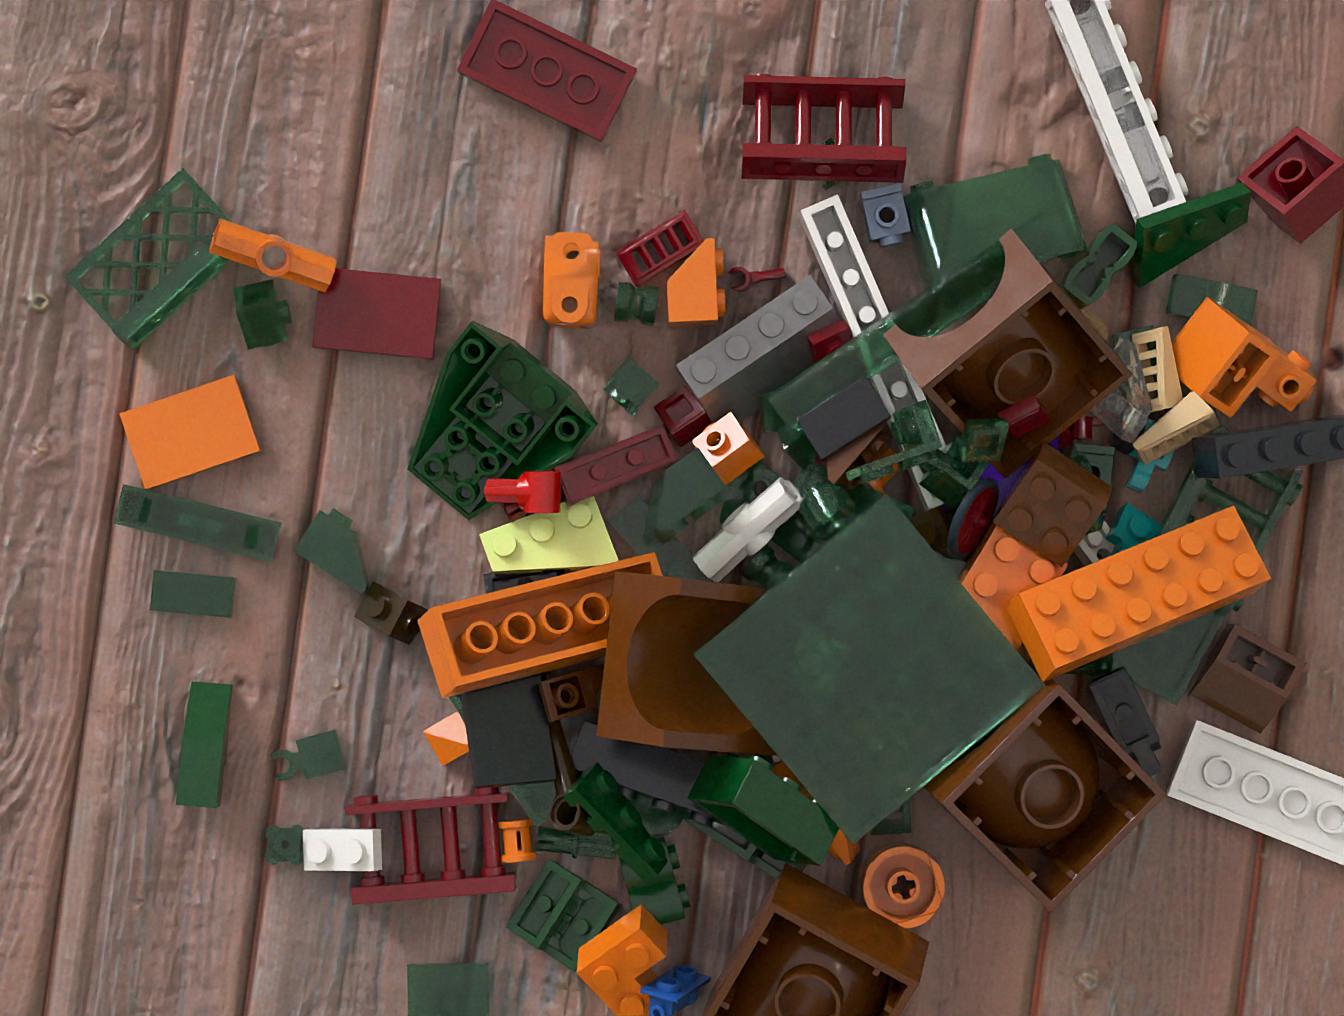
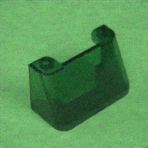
[903,154,1088,292]

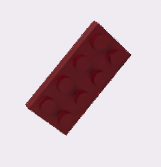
[457,0,637,143]

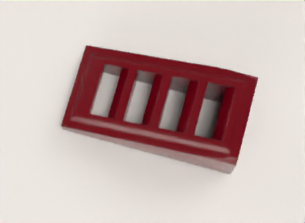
[615,209,704,287]

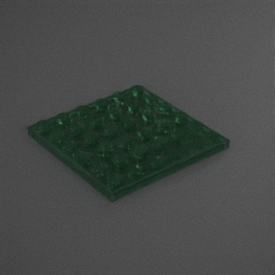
[693,493,1045,844]

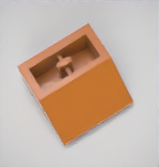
[667,238,726,329]
[1171,296,1281,418]

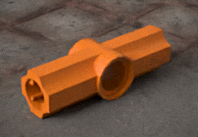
[209,218,337,293]

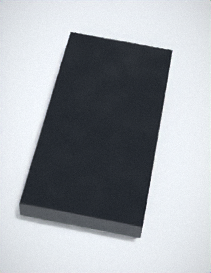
[461,673,557,789]

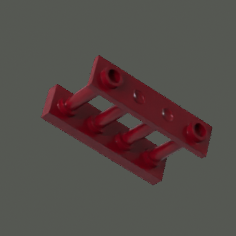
[741,74,907,183]
[344,787,517,905]

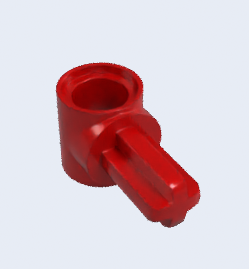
[484,471,561,513]

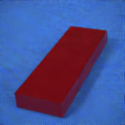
[552,424,679,506]

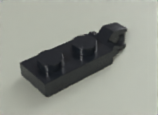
[1088,665,1162,777]

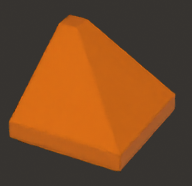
[423,711,469,766]

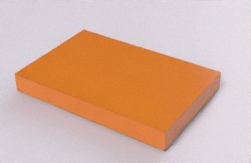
[119,375,261,490]

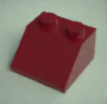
[1237,126,1344,244]

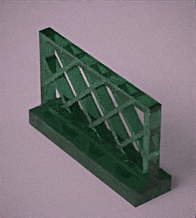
[64,168,234,350]

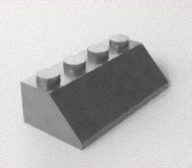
[675,275,839,424]

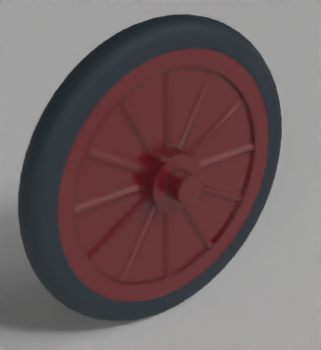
[947,478,999,559]

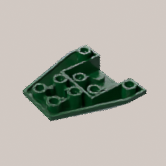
[407,321,598,520]

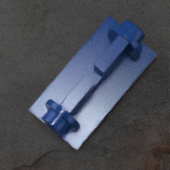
[640,965,711,1016]

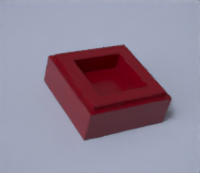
[998,395,1051,438]

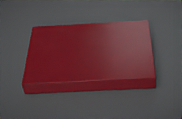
[312,268,442,360]

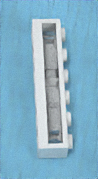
[1045,0,1188,225]

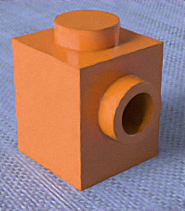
[692,412,765,485]

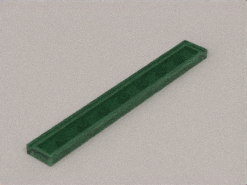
[767,212,1065,431]

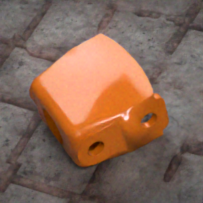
[543,232,600,329]

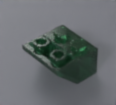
[643,447,727,545]

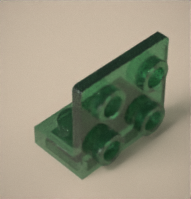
[846,400,942,484]

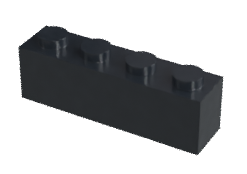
[1192,415,1344,479]
[571,721,724,828]

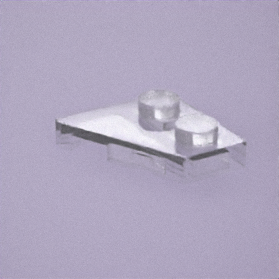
[1090,337,1153,443]

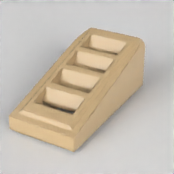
[1132,326,1183,416]
[1133,391,1220,465]

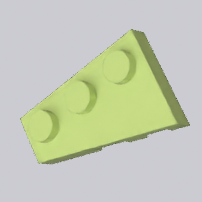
[479,496,619,574]

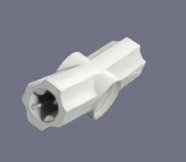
[693,477,804,583]

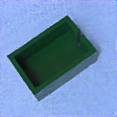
[687,753,842,866]

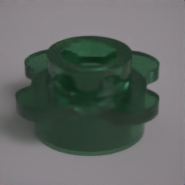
[265,824,304,865]

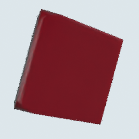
[653,385,712,447]

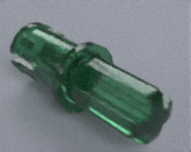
[536,825,617,859]

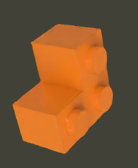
[577,904,667,1016]

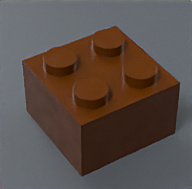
[993,442,1113,567]

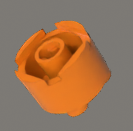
[860,843,945,929]

